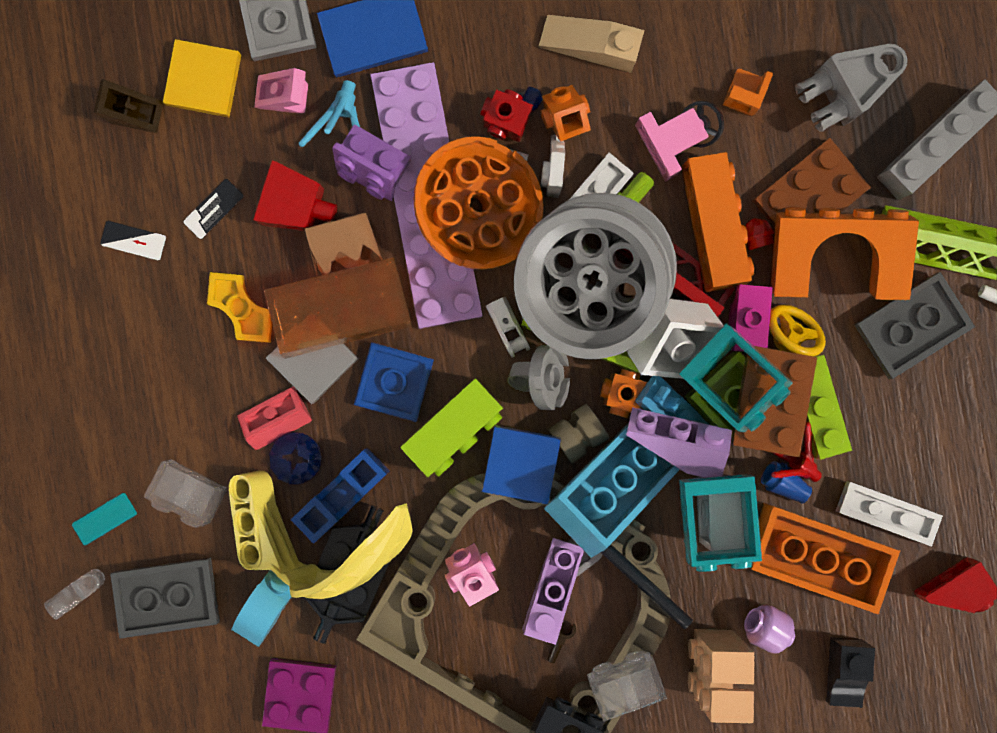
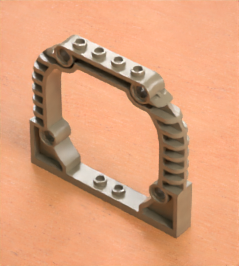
[356,472,671,733]

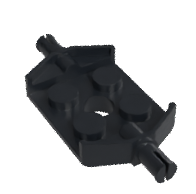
[304,505,390,644]

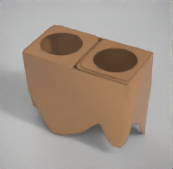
[305,213,383,276]

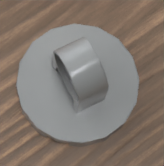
[507,345,570,410]

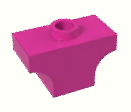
[728,284,773,352]

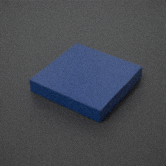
[354,342,434,422]
[482,425,561,504]

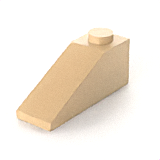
[539,15,645,73]

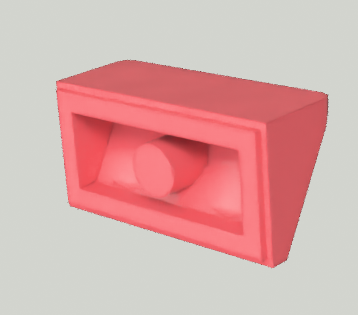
[237,386,312,450]

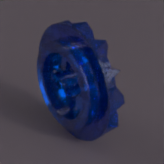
[269,432,322,484]

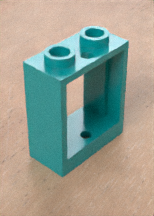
[679,324,793,432]
[679,474,762,572]

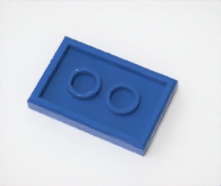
[317,0,429,78]

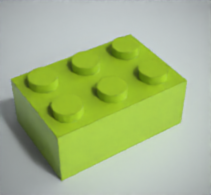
[400,378,503,477]

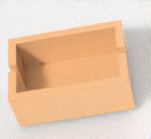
[688,629,754,723]

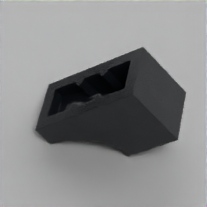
[826,637,875,708]

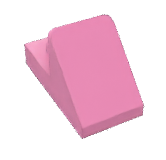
[254,68,308,114]

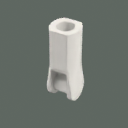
[486,296,530,358]

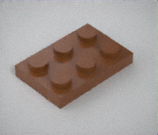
[753,138,871,228]
[730,346,817,457]

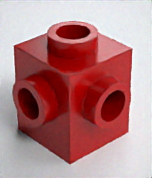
[480,89,533,142]

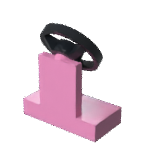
[635,101,724,182]

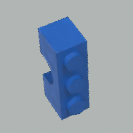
[291,448,390,544]

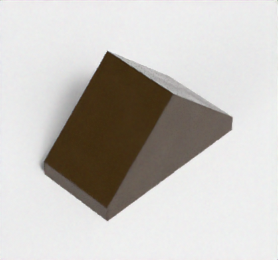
[94,79,163,133]

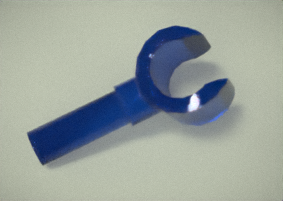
[502,86,542,111]

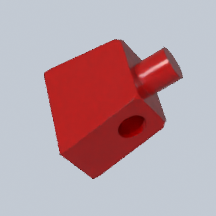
[253,160,337,231]

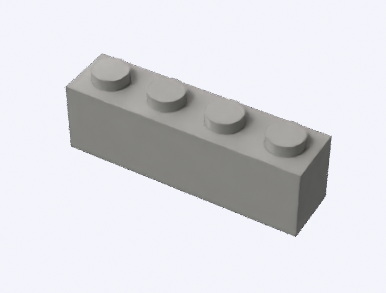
[877,80,997,200]

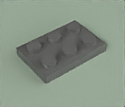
[854,272,975,379]
[110,557,220,639]

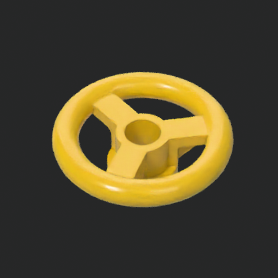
[769,305,826,357]

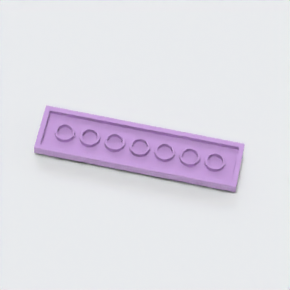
[371,62,483,329]

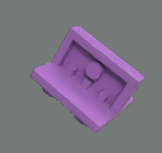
[332,124,411,201]

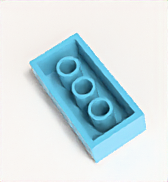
[544,423,680,558]

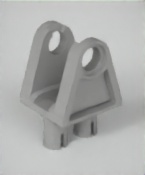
[795,44,907,132]

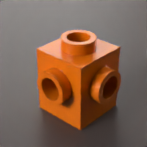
[540,85,591,142]
[600,369,647,418]

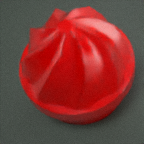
[745,218,775,251]

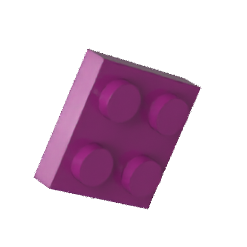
[262,658,336,733]

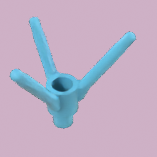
[299,80,360,147]

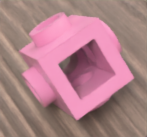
[445,543,499,607]

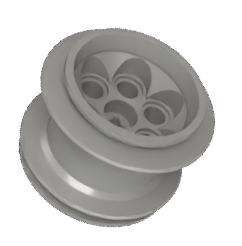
[514,193,677,359]

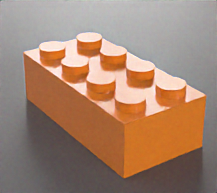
[750,502,900,614]

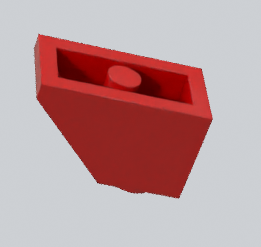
[913,557,997,613]

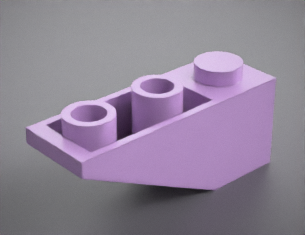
[626,407,732,478]
[522,538,584,645]

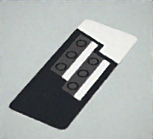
[184,179,244,239]

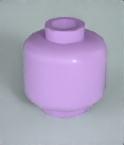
[744,604,795,654]

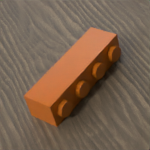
[681,152,754,292]

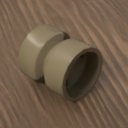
[548,403,610,464]

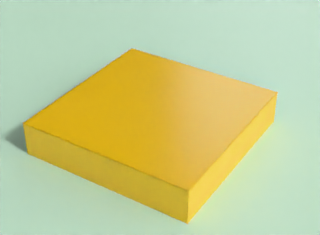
[163,39,241,117]

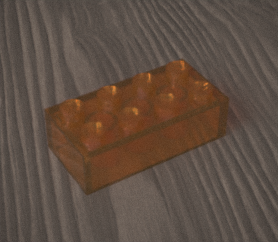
[264,257,412,359]

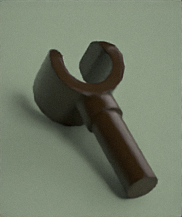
[548,619,576,663]

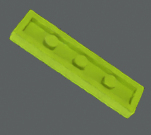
[881,205,997,280]

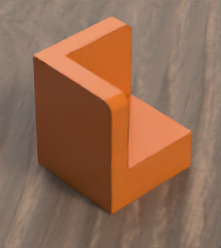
[723,69,773,116]

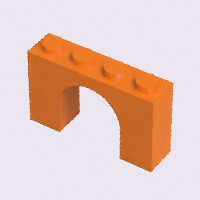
[770,207,919,300]

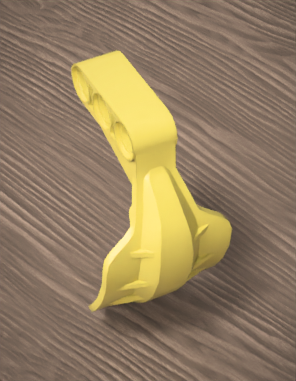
[229,470,413,599]

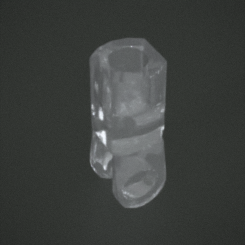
[44,569,105,620]

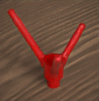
[771,422,822,482]

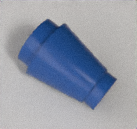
[761,461,812,504]

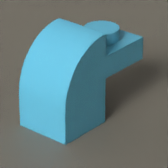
[231,570,291,647]

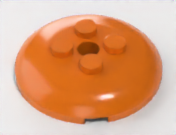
[413,136,543,269]

